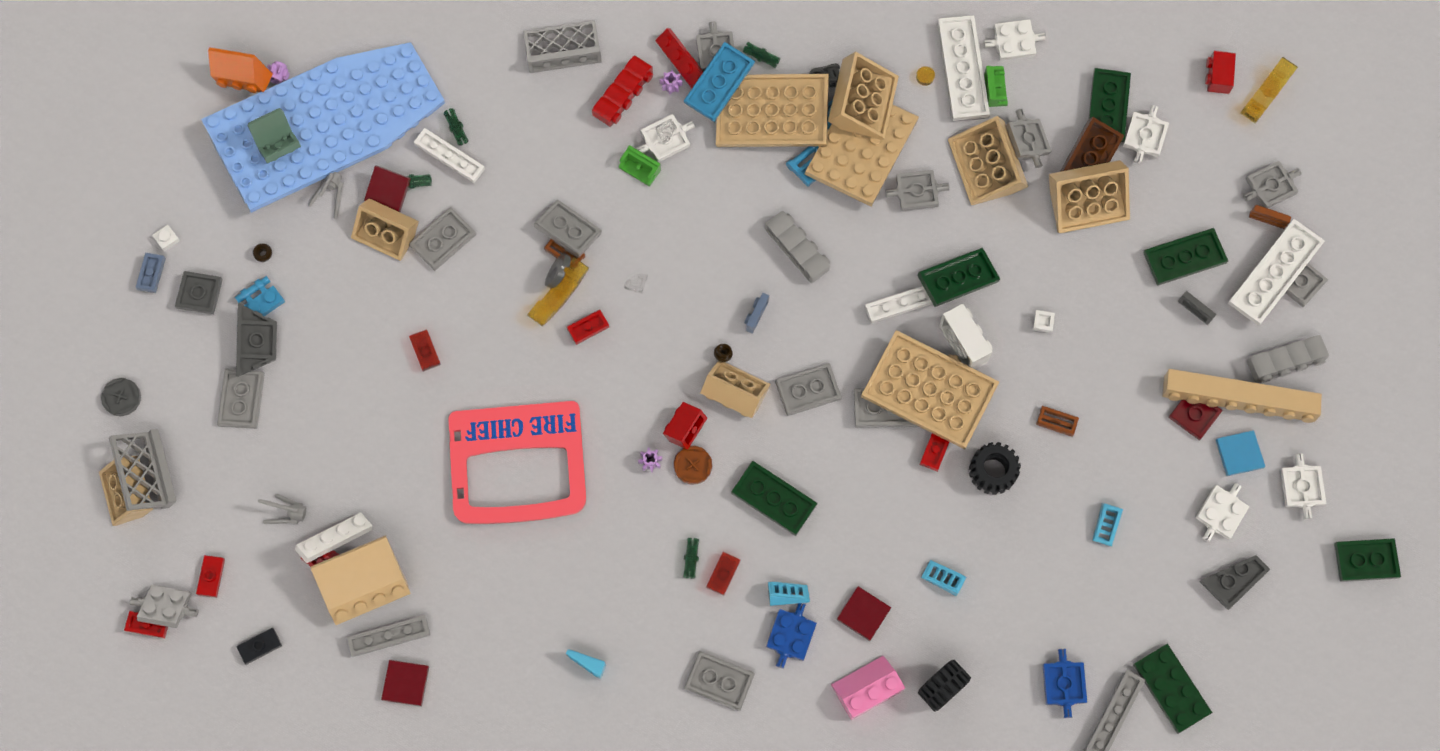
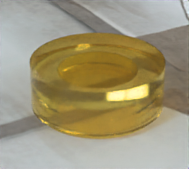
[916,66,935,86]

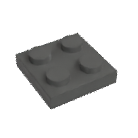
[175,271,223,315]

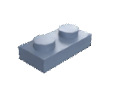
[135,252,166,293]
[744,293,770,334]

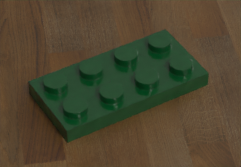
[1088,68,1131,142]
[1143,228,1228,286]
[917,248,1000,307]
[731,461,818,536]
[1133,643,1213,734]

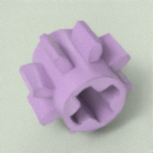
[267,61,290,84]
[660,70,683,95]
[638,447,662,473]

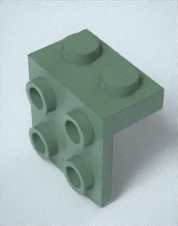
[248,108,301,163]

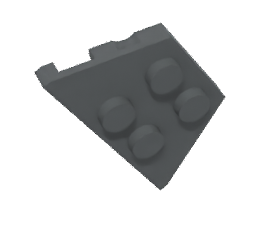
[236,303,277,377]

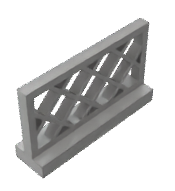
[523,20,602,73]
[109,429,176,511]

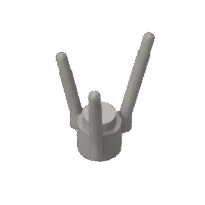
[308,172,344,219]
[258,494,306,524]

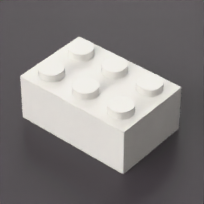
[939,304,993,370]

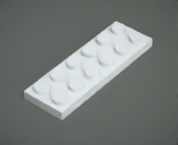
[938,15,990,121]
[1228,219,1325,326]

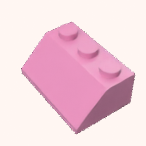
[831,656,905,720]

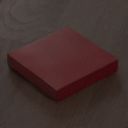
[364,165,411,212]
[1168,399,1223,441]
[837,586,892,641]
[381,660,429,707]

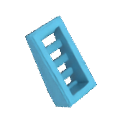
[1092,503,1123,547]
[921,560,967,596]
[768,582,810,606]
[566,649,606,679]

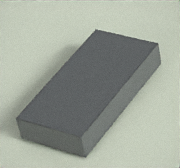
[1178,291,1217,325]

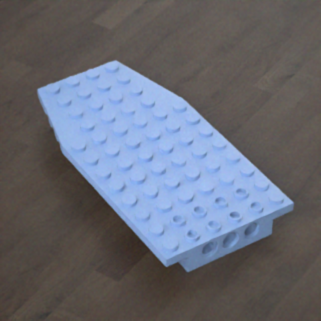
[201,42,445,213]

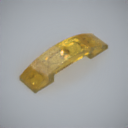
[1240,57,1298,124]
[527,257,589,327]

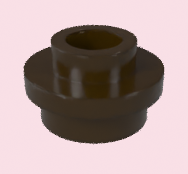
[253,244,272,262]
[714,344,733,362]

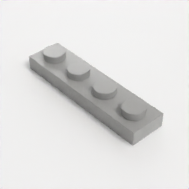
[347,615,430,657]

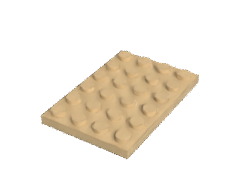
[716,74,829,147]
[805,105,919,207]
[861,330,999,449]

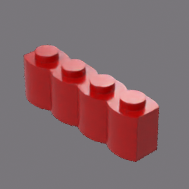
[592,55,653,127]

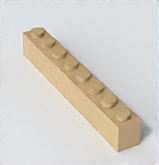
[1162,369,1322,423]

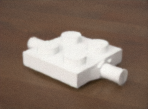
[984,19,1046,60]
[1123,105,1169,164]
[636,114,695,162]
[1280,453,1326,520]
[1195,483,1250,542]

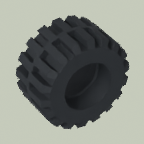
[969,442,1021,495]
[918,659,971,712]

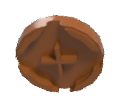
[674,446,712,485]

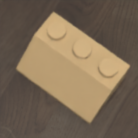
[351,199,419,261]
[700,361,771,418]
[99,456,153,526]

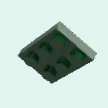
[1334,538,1401,582]

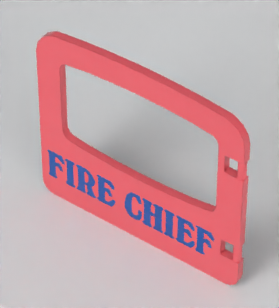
[449,401,586,524]

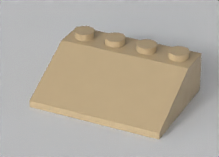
[828,51,899,140]
[948,116,1028,206]
[1049,160,1130,233]
[310,535,411,625]

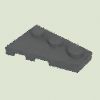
[1199,555,1270,610]

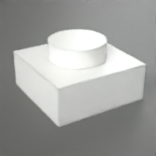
[152,225,180,252]
[1033,310,1055,333]

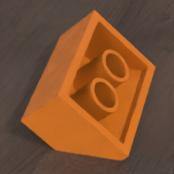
[208,47,273,93]

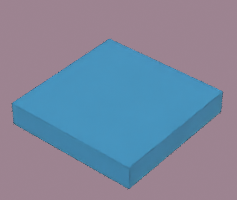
[1216,430,1265,476]

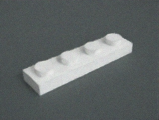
[414,128,485,183]
[865,286,933,324]
[295,513,373,563]

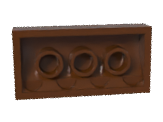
[1060,117,1124,172]

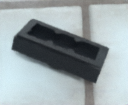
[236,628,282,665]

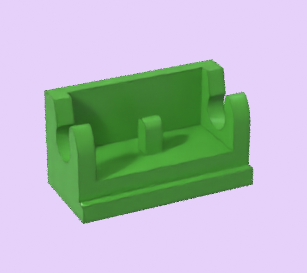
[984,66,1008,107]
[619,145,661,187]

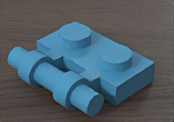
[235,276,285,316]

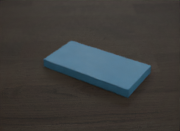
[684,42,755,122]

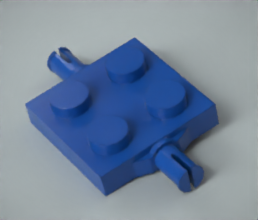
[766,603,817,669]
[1043,649,1087,718]

